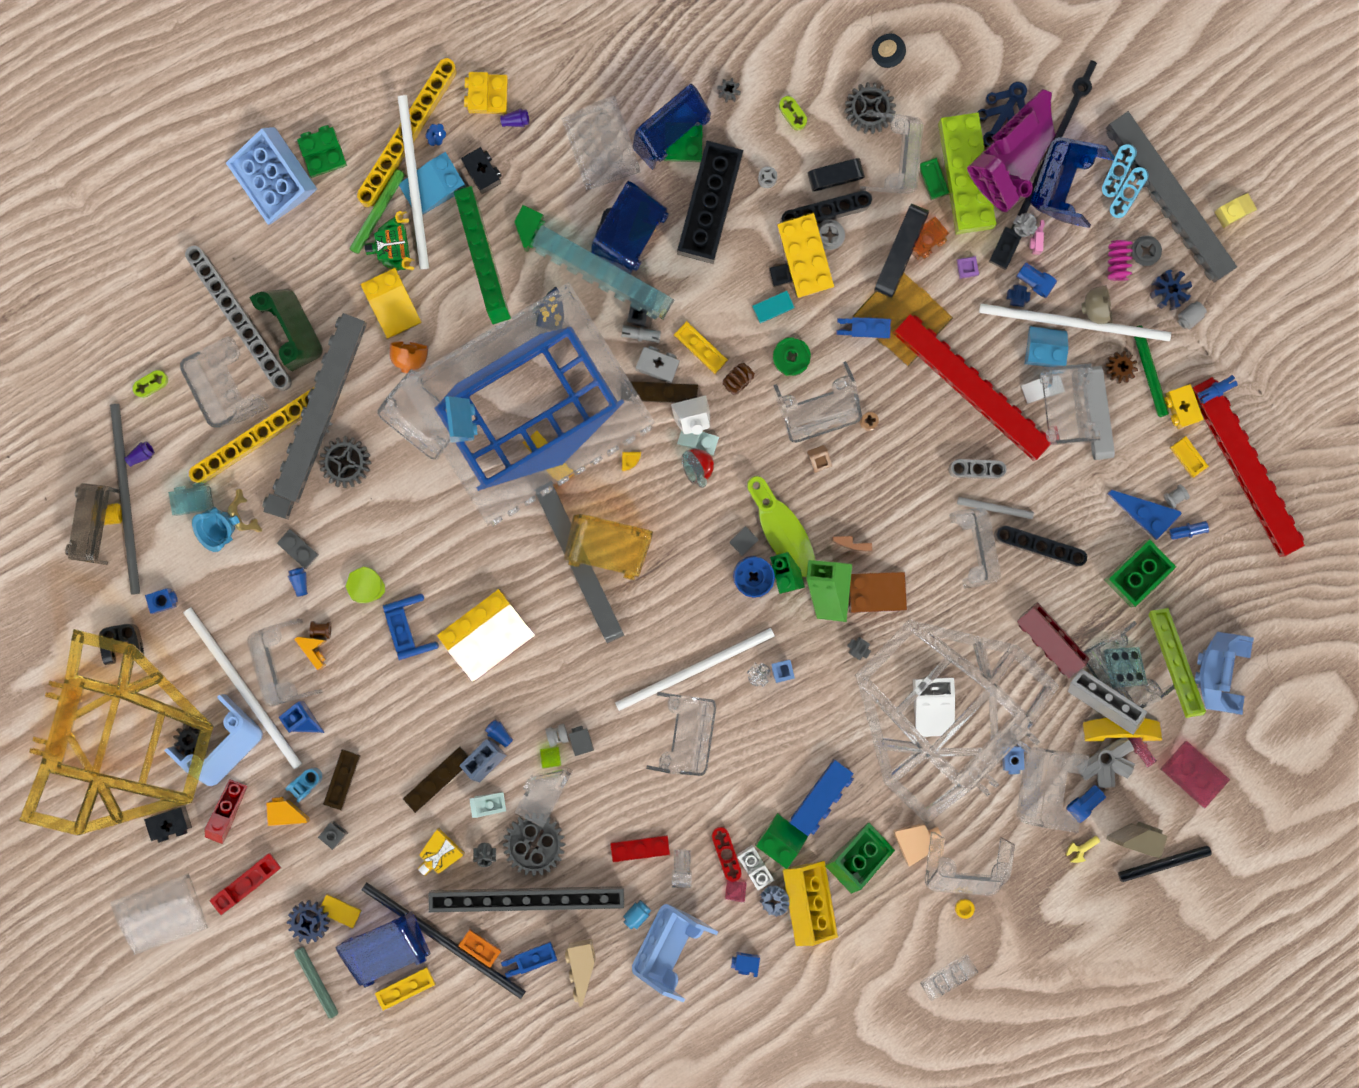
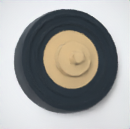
[872,33,906,68]

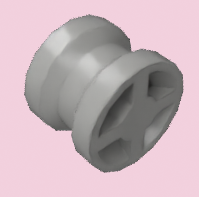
[758,166,777,188]

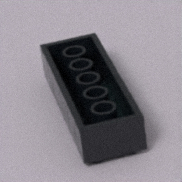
[677,141,744,264]

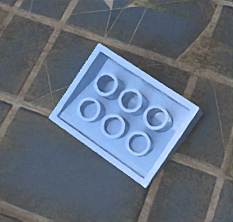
[226,127,317,225]

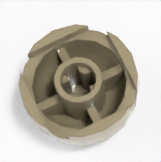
[1082,285,1113,324]

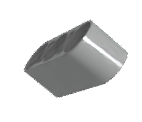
[948,459,1007,479]

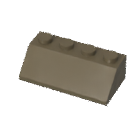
[1106,822,1168,859]

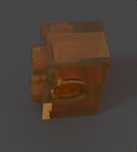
[912,216,950,261]

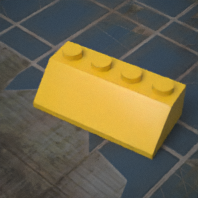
[783,861,838,946]

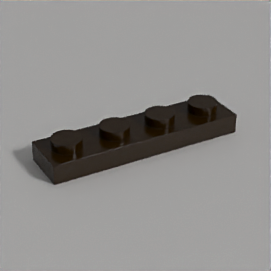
[621,381,698,403]
[403,746,469,813]

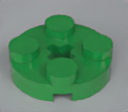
[773,337,811,376]

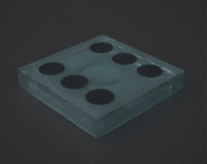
[1104,647,1148,688]

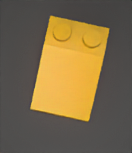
[360,268,422,339]

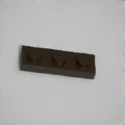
[323,749,361,811]

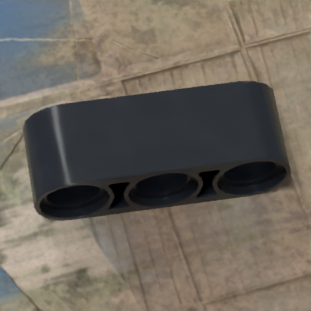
[807,158,865,192]

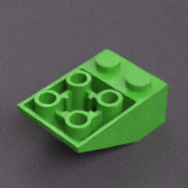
[807,560,852,622]

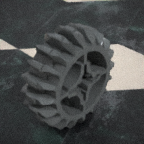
[844,82,896,134]
[319,436,372,488]

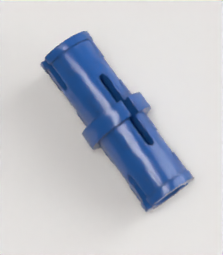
[1197,375,1238,404]

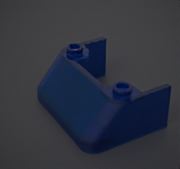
[632,83,711,170]
[1031,137,1115,228]

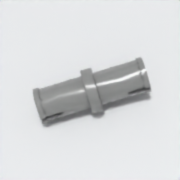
[621,325,661,343]

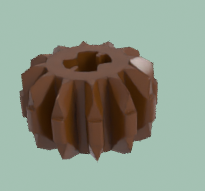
[1105,351,1138,384]
[723,363,755,395]

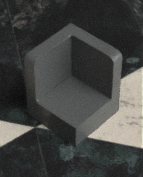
[730,526,758,557]

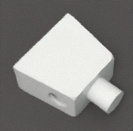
[671,395,710,435]

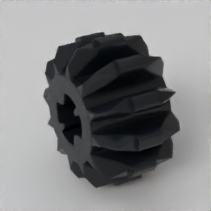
[173,723,207,756]

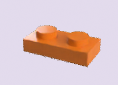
[458,929,501,968]

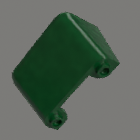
[249,289,323,372]

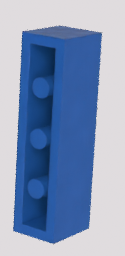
[789,759,854,836]

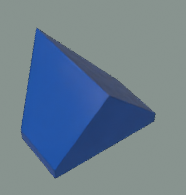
[278,701,325,733]

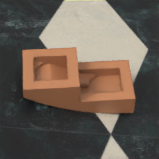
[832,536,872,552]

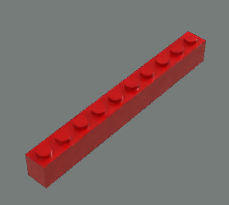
[892,314,1052,461]
[1192,377,1305,557]

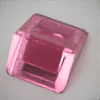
[725,880,747,903]

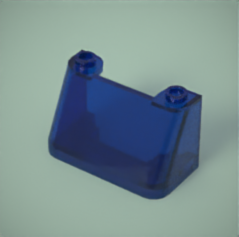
[591,180,669,275]
[335,911,431,988]

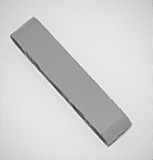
[1081,366,1115,460]

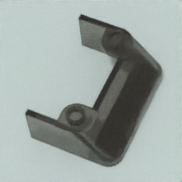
[65,483,120,565]

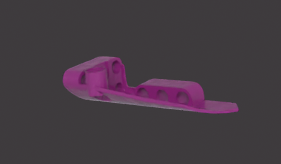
[967,89,1055,212]

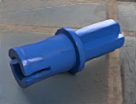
[1169,521,1209,540]

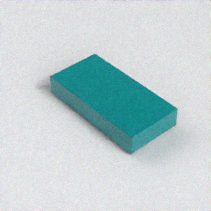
[752,291,795,324]

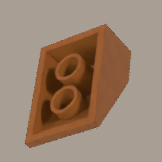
[849,572,907,613]

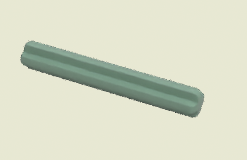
[294,947,338,1019]

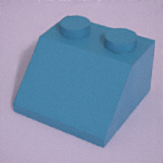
[1024,326,1069,369]

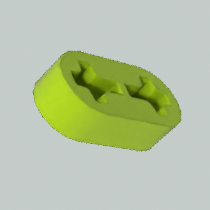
[779,96,807,130]
[132,370,168,398]

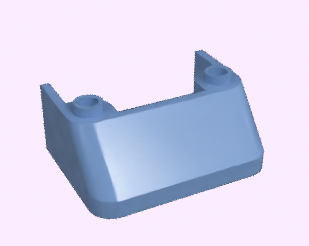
[164,694,263,786]
[632,904,718,1002]

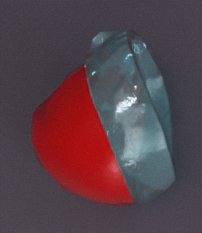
[681,449,714,488]

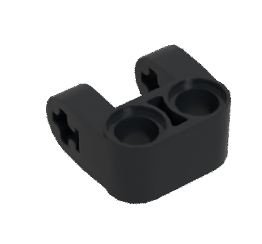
[99,624,144,665]

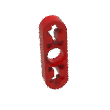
[712,827,742,882]

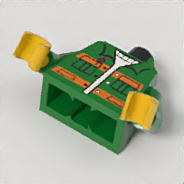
[365,211,415,271]

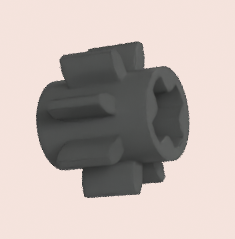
[717,78,741,103]
[847,637,871,660]
[473,843,496,867]

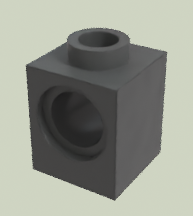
[262,494,294,520]
[568,726,594,756]
[318,821,348,850]

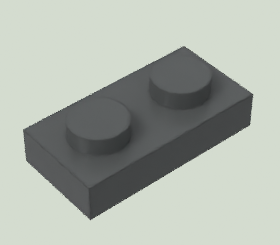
[277,529,319,569]

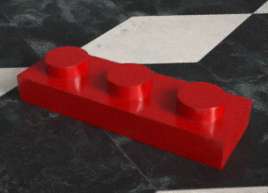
[610,835,670,862]

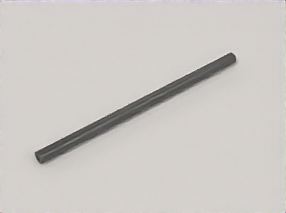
[110,404,140,595]

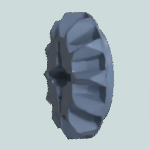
[760,886,790,917]

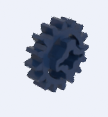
[287,900,330,944]

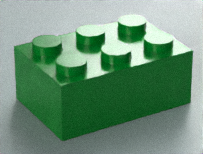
[1104,539,1176,608]

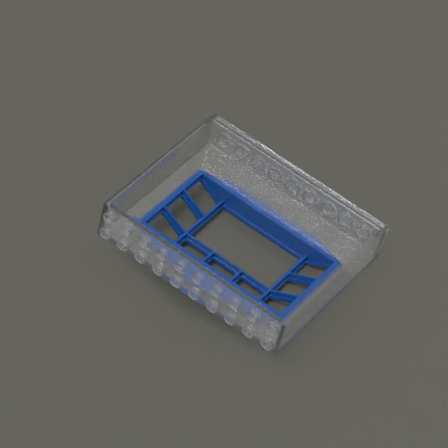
[401,282,655,527]

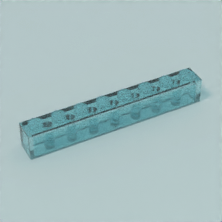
[531,225,674,320]

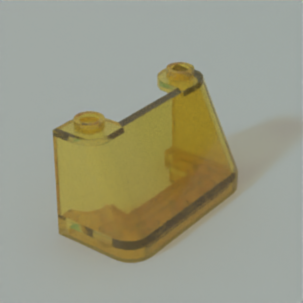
[563,514,653,580]

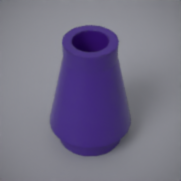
[500,108,529,127]
[124,441,155,467]

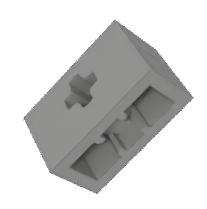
[636,346,680,383]

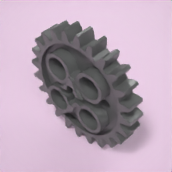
[503,813,566,876]

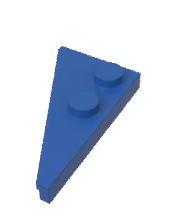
[1107,490,1182,540]

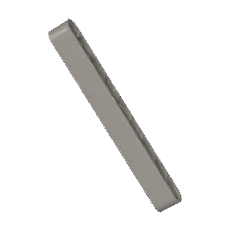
[185,246,291,391]

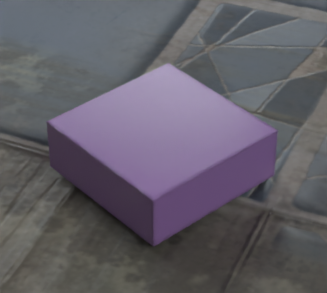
[956,256,979,279]

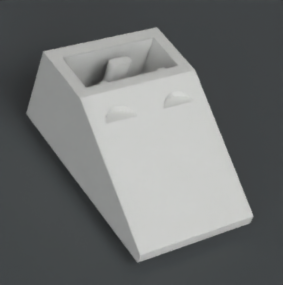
[913,678,955,737]

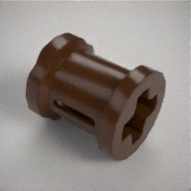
[309,621,332,639]

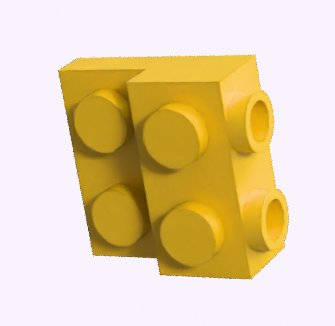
[464,72,508,114]

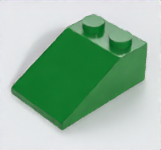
[825,823,895,894]

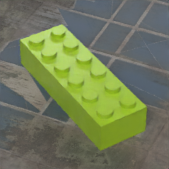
[938,112,996,235]

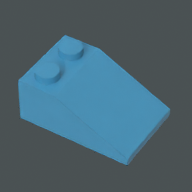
[399,152,466,215]
[445,396,478,443]

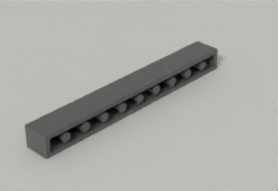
[1106,111,1237,283]
[273,313,367,503]
[428,886,624,913]

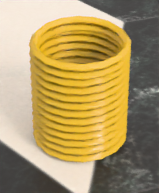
[92,503,122,526]

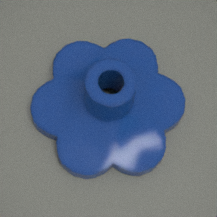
[426,123,446,146]

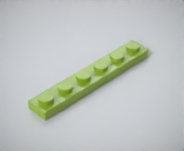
[1148,608,1206,718]

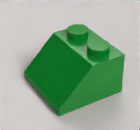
[755,813,808,869]

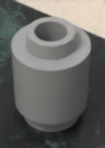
[1178,301,1207,329]

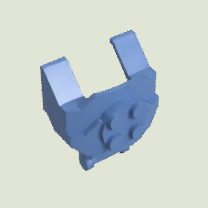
[1195,632,1254,715]

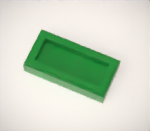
[918,158,949,200]

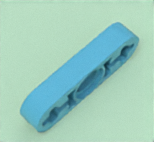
[1102,144,1137,197]
[1110,167,1149,218]

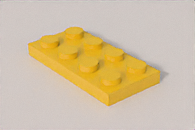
[777,213,834,298]

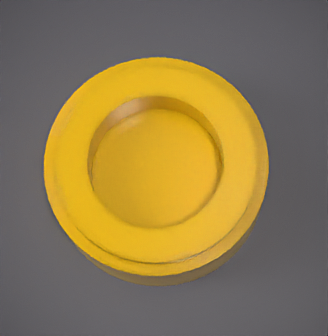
[955,899,975,919]

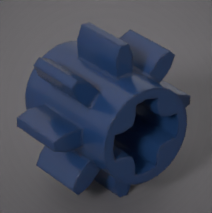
[1006,285,1031,307]

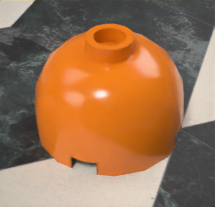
[390,341,428,373]

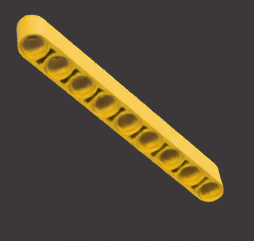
[357,58,457,208]
[189,387,314,483]

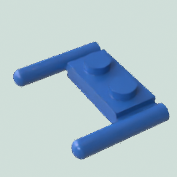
[383,594,439,660]

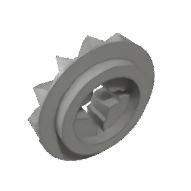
[818,220,845,251]

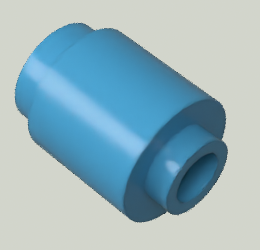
[623,900,651,930]

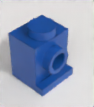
[731,952,760,977]

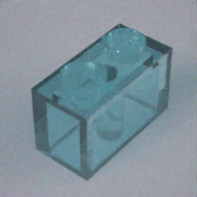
[168,483,214,516]

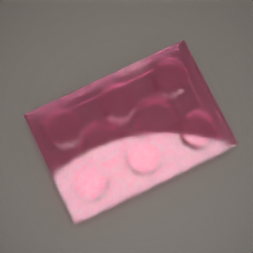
[1160,741,1230,808]

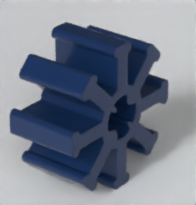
[1150,270,1192,310]

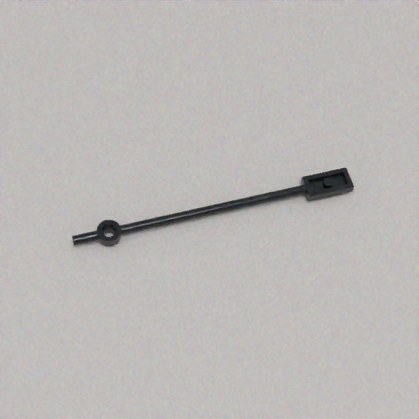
[989,60,1097,270]

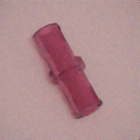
[1128,737,1157,768]

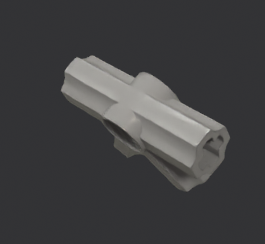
[1076,738,1135,788]

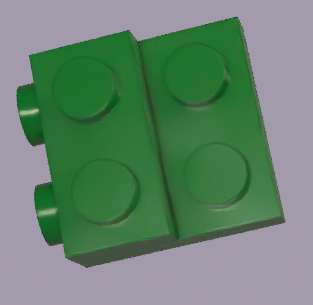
[297,125,347,178]

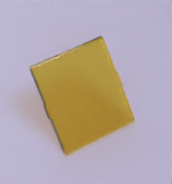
[853,273,953,367]

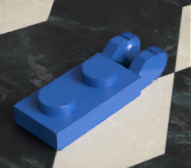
[837,317,891,338]
[501,941,558,978]

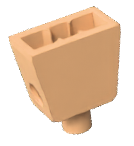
[893,823,942,866]

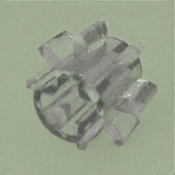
[747,663,772,687]

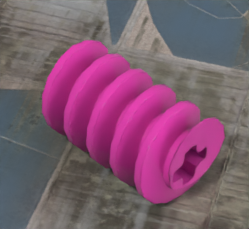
[1107,240,1133,281]

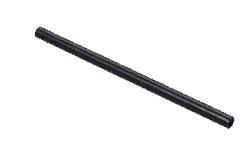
[361,882,526,999]

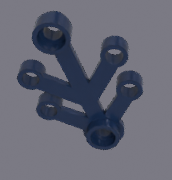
[977,82,1027,148]

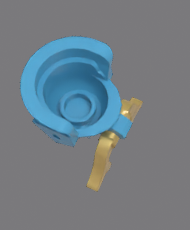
[192,489,262,552]

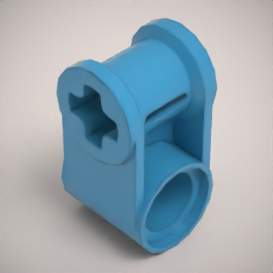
[285,768,323,803]

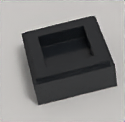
[769,263,792,287]

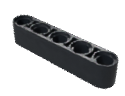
[780,191,872,224]
[874,203,929,298]
[994,526,1088,567]

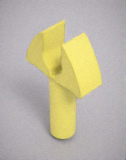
[1066,836,1100,863]

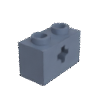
[460,739,507,783]

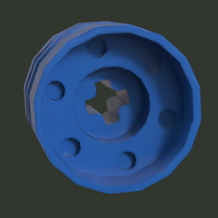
[733,556,775,598]

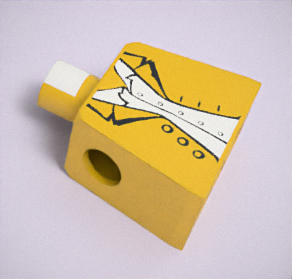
[417,828,465,876]

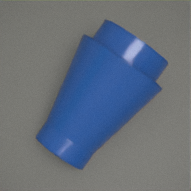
[287,567,308,597]
[485,719,513,748]

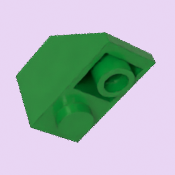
[514,205,546,252]
[770,552,805,594]

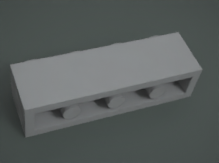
[1068,669,1147,735]

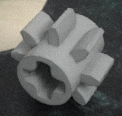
[1013,213,1038,237]

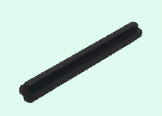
[1118,845,1212,882]

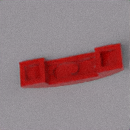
[209,853,281,915]

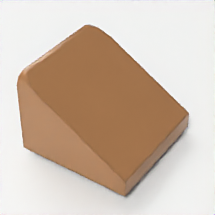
[807,445,832,473]

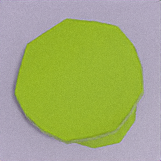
[345,566,385,603]

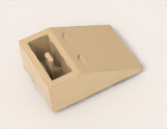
[565,938,596,1007]

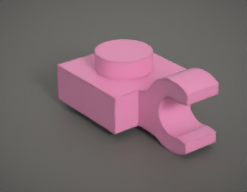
[1029,220,1045,255]

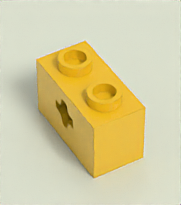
[1164,384,1204,429]

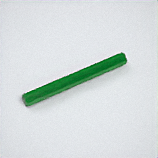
[1134,325,1169,417]

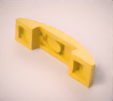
[1083,718,1162,741]

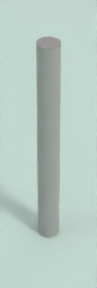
[957,497,1034,519]

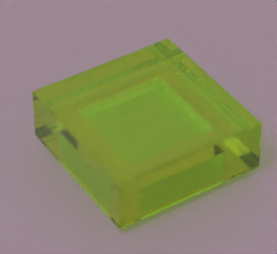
[540,747,562,768]

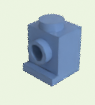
[771,659,795,683]
[1002,746,1025,774]

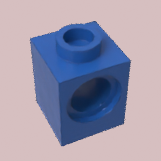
[145,588,178,614]

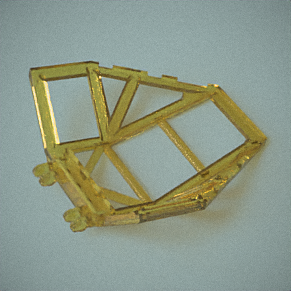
[19,629,214,836]

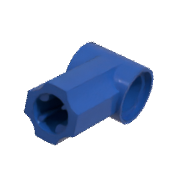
[1016,263,1057,298]
[1066,785,1106,823]

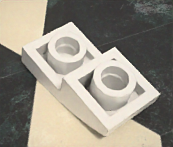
[737,845,774,890]

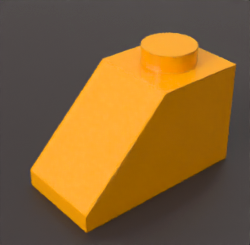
[266,797,310,826]

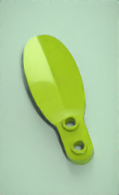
[747,476,816,577]

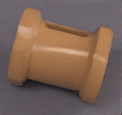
[860,412,879,431]

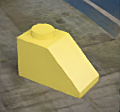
[1214,193,1257,228]

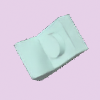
[677,431,719,456]
[469,792,506,818]

